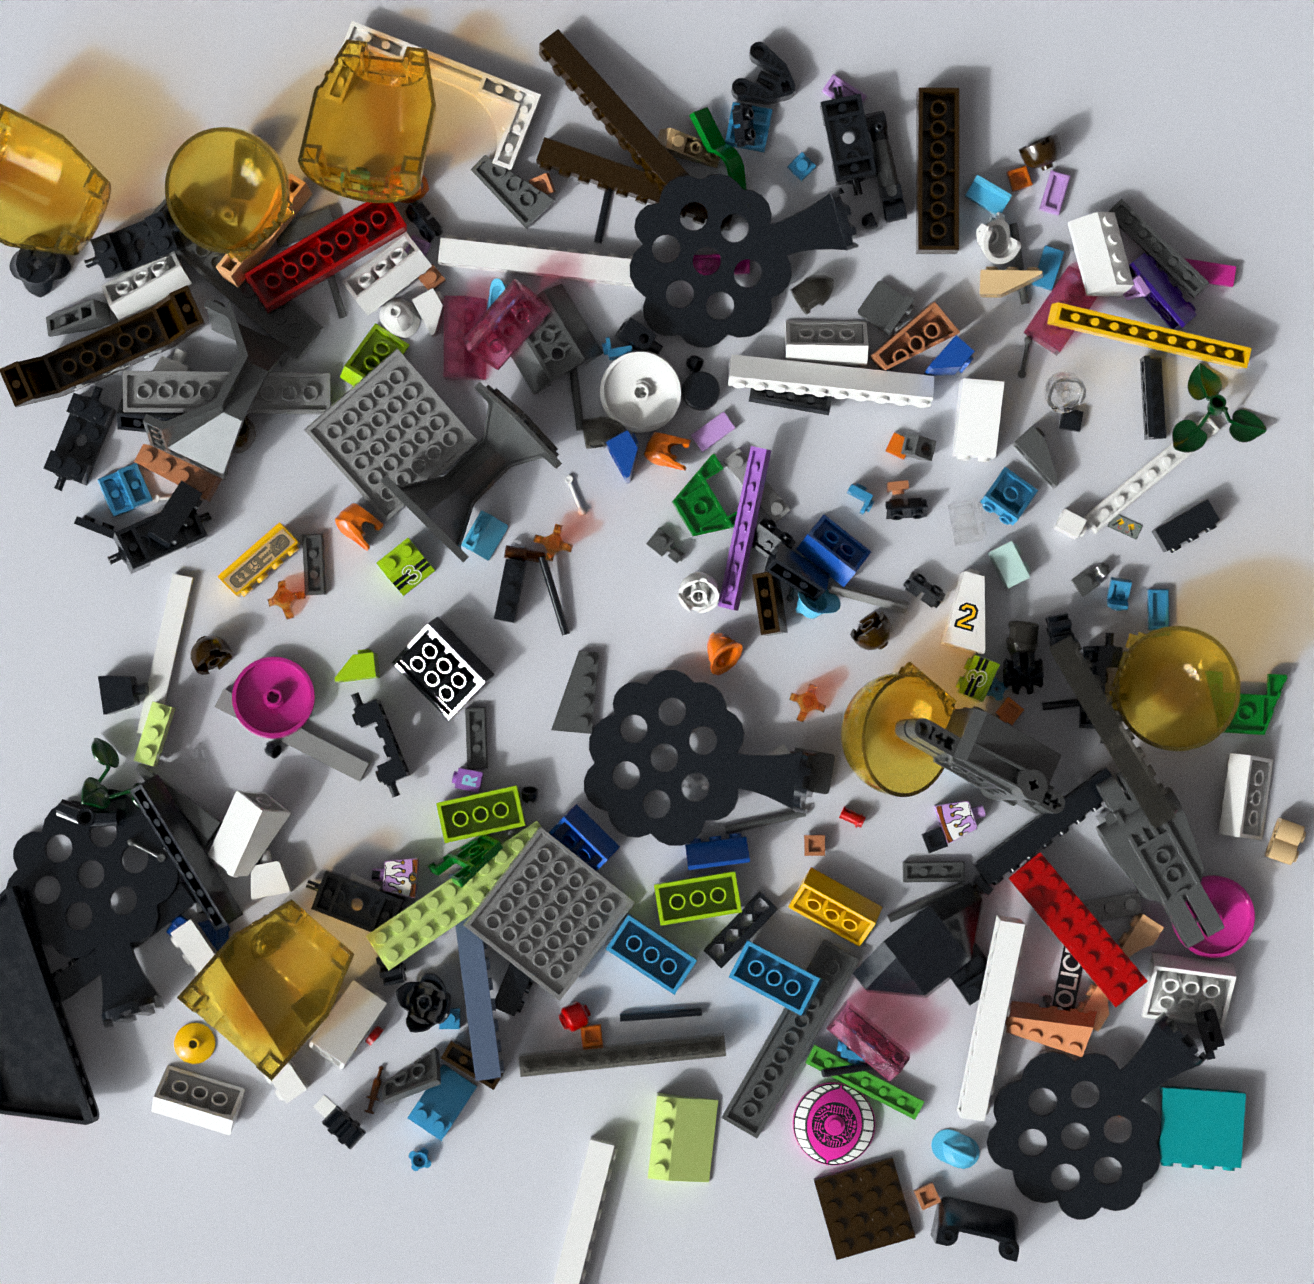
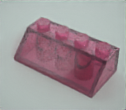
[1023,266,1098,356]
[462,278,551,370]
[443,295,487,380]
[826,1000,910,1082]

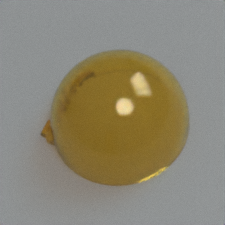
[165,127,294,262]
[1106,626,1241,751]
[841,662,956,797]

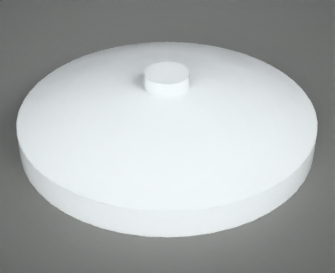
[600,351,682,433]

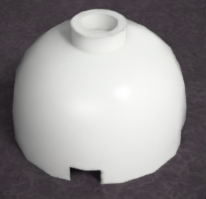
[679,572,719,613]

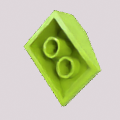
[340,323,409,386]

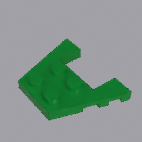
[672,454,737,537]
[1206,670,1287,735]
[428,835,503,887]

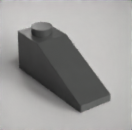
[46,299,111,337]
[1012,426,1059,489]

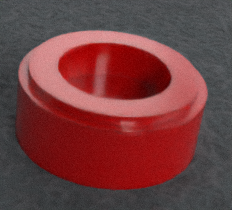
[365,1026,384,1046]

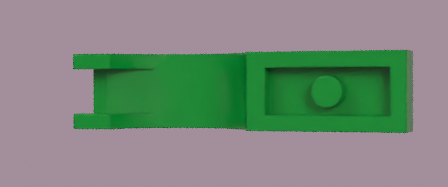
[689,107,747,190]

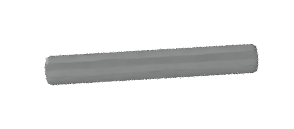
[829,582,909,613]

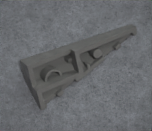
[136,764,222,850]

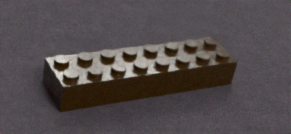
[916,88,959,254]

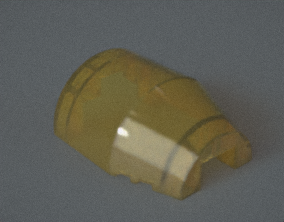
[298,40,437,203]
[0,103,111,256]
[177,899,355,1081]

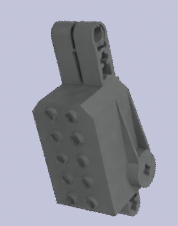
[895,706,1065,814]
[1096,765,1224,948]

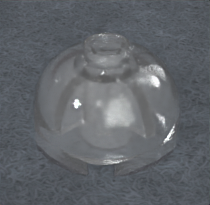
[1044,371,1086,413]

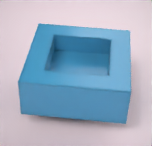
[787,152,816,182]
[439,1008,460,1029]

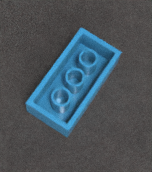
[606,913,697,995]
[729,940,823,1016]

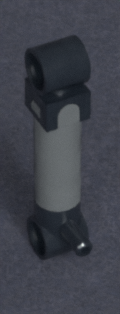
[865,110,907,223]

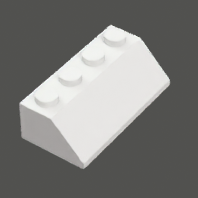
[1068,212,1134,297]
[342,232,432,315]
[101,253,192,321]
[785,320,868,366]
[1219,753,1273,840]
[152,1065,246,1135]

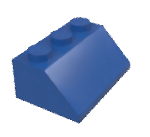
[923,335,975,376]
[606,430,640,484]
[796,514,871,587]
[548,804,620,871]
[685,833,750,870]

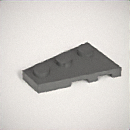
[382,1047,441,1105]

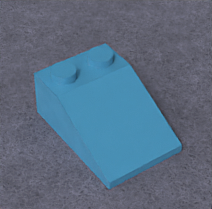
[407,1063,477,1141]

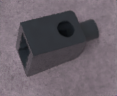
[615,317,663,354]
[98,676,149,715]

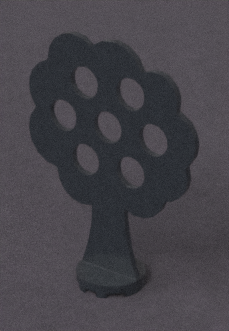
[629,174,859,348]
[584,670,818,846]
[6,789,180,1028]
[987,1012,1208,1220]

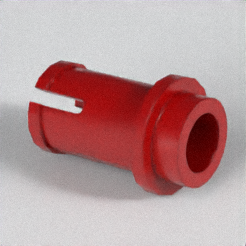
[839,806,866,828]

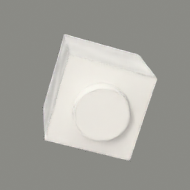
[1053,509,1087,540]

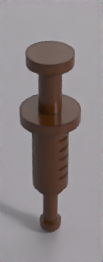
[364,1066,384,1114]

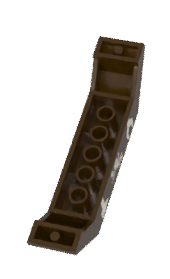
[0,285,205,407]

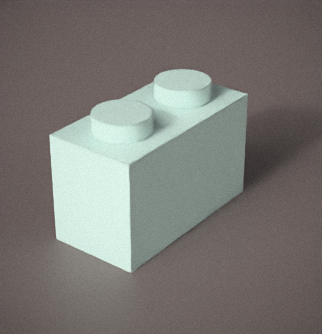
[988,541,1031,589]

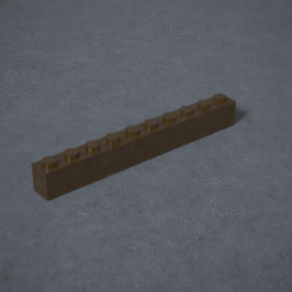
[539,29,690,192]
[536,137,734,232]

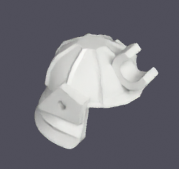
[976,212,1021,264]

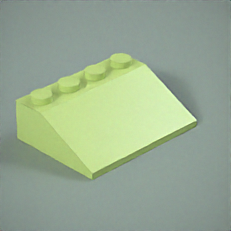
[648,1093,718,1182]

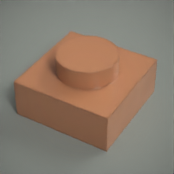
[528,173,556,195]
[418,264,446,290]
[886,480,909,495]
[804,835,825,856]
[913,1182,941,1210]

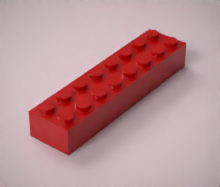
[245,191,407,314]
[1008,852,1148,1007]

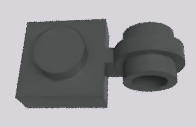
[646,528,685,563]
[1071,562,1110,597]

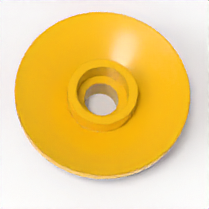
[174,1023,215,1064]

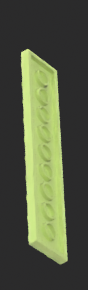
[366,821,541,971]

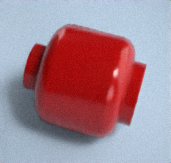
[559,1001,591,1032]

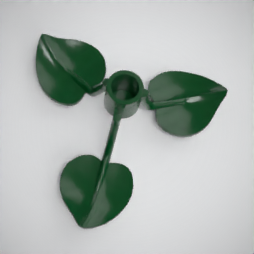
[1172,363,1267,453]
[81,738,141,808]

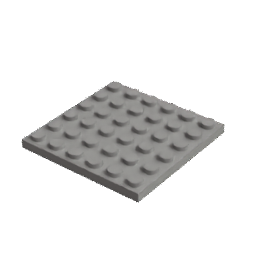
[304,349,478,521]
[464,827,635,1001]

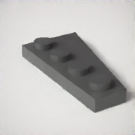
[471,155,555,229]
[551,651,599,734]

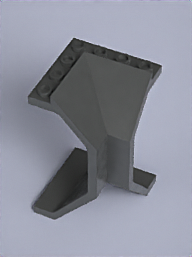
[143,299,289,480]
[381,382,562,563]

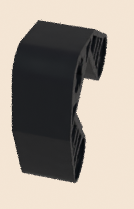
[731,42,796,105]

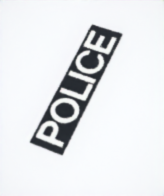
[1052,946,1082,1011]

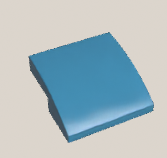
[725,102,773,152]
[97,463,152,518]

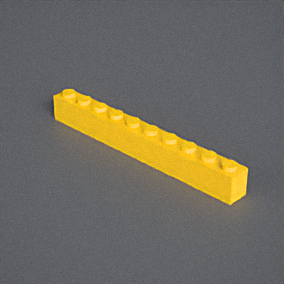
[1047,302,1252,369]

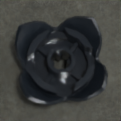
[9,236,72,298]
[396,973,451,1033]

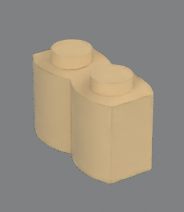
[1265,818,1306,865]

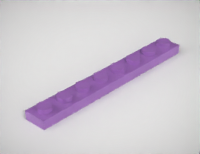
[718,446,772,611]

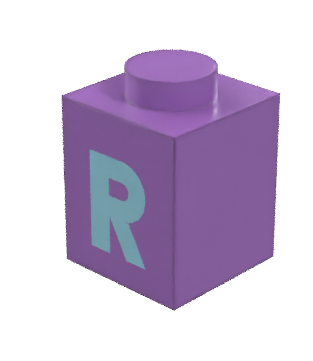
[452,768,484,793]

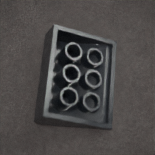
[392,616,495,721]

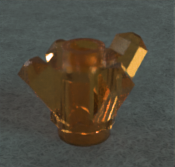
[533,524,573,562]
[267,580,306,619]
[789,684,826,722]

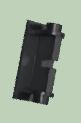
[732,103,756,147]
[405,200,443,243]
[885,497,928,520]
[903,572,946,608]

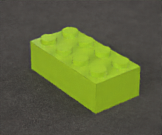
[436,785,526,843]
[654,870,742,926]

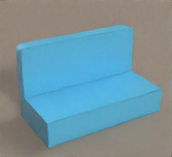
[965,175,1012,216]
[461,510,508,561]

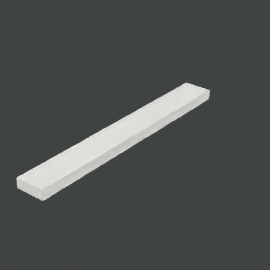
[1083,416,1220,534]
[137,574,194,734]

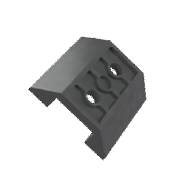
[493,284,604,395]

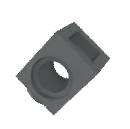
[901,434,937,461]

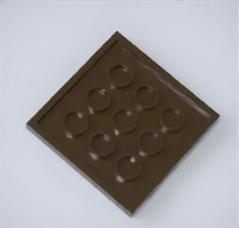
[813,1157,916,1260]

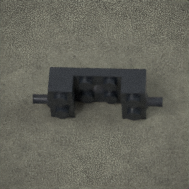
[820,86,877,196]
[85,210,187,279]
[43,386,116,491]
[107,510,212,574]
[1079,633,1124,744]
[351,692,411,798]
[306,869,405,932]
[951,943,987,1006]

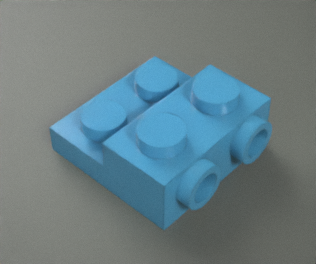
[980,467,1038,526]

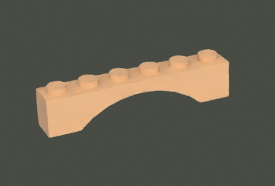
[216,173,312,287]
[1075,913,1164,1031]

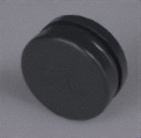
[682,371,720,411]

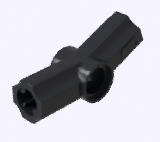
[56,799,121,828]

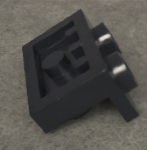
[752,518,796,558]
[1195,1009,1225,1060]

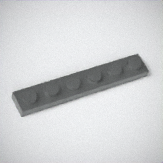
[1108,199,1209,298]

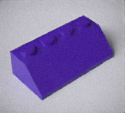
[1129,253,1197,331]

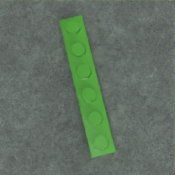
[805,1044,924,1120]

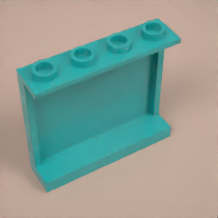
[1158,1085,1246,1171]

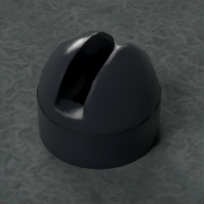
[862,212,878,229]
[686,355,704,373]
[264,740,282,759]
[521,786,538,803]

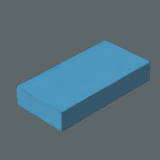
[1032,245,1064,291]
[1147,589,1169,630]

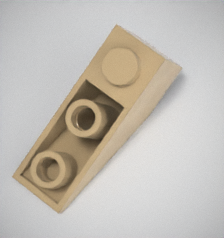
[657,128,720,168]
[979,267,1044,298]

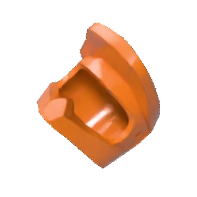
[643,432,691,471]
[335,503,384,551]

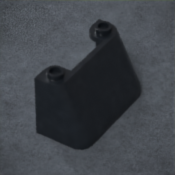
[930,1197,1019,1262]

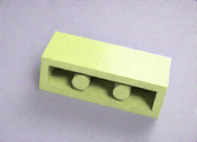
[134,701,176,767]

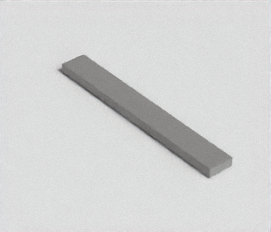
[215,689,370,782]

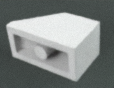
[412,288,445,338]

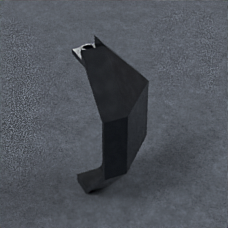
[853,882,983,998]

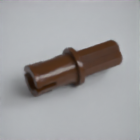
[504,545,545,563]

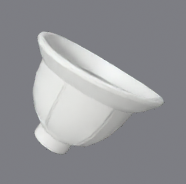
[380,298,420,338]

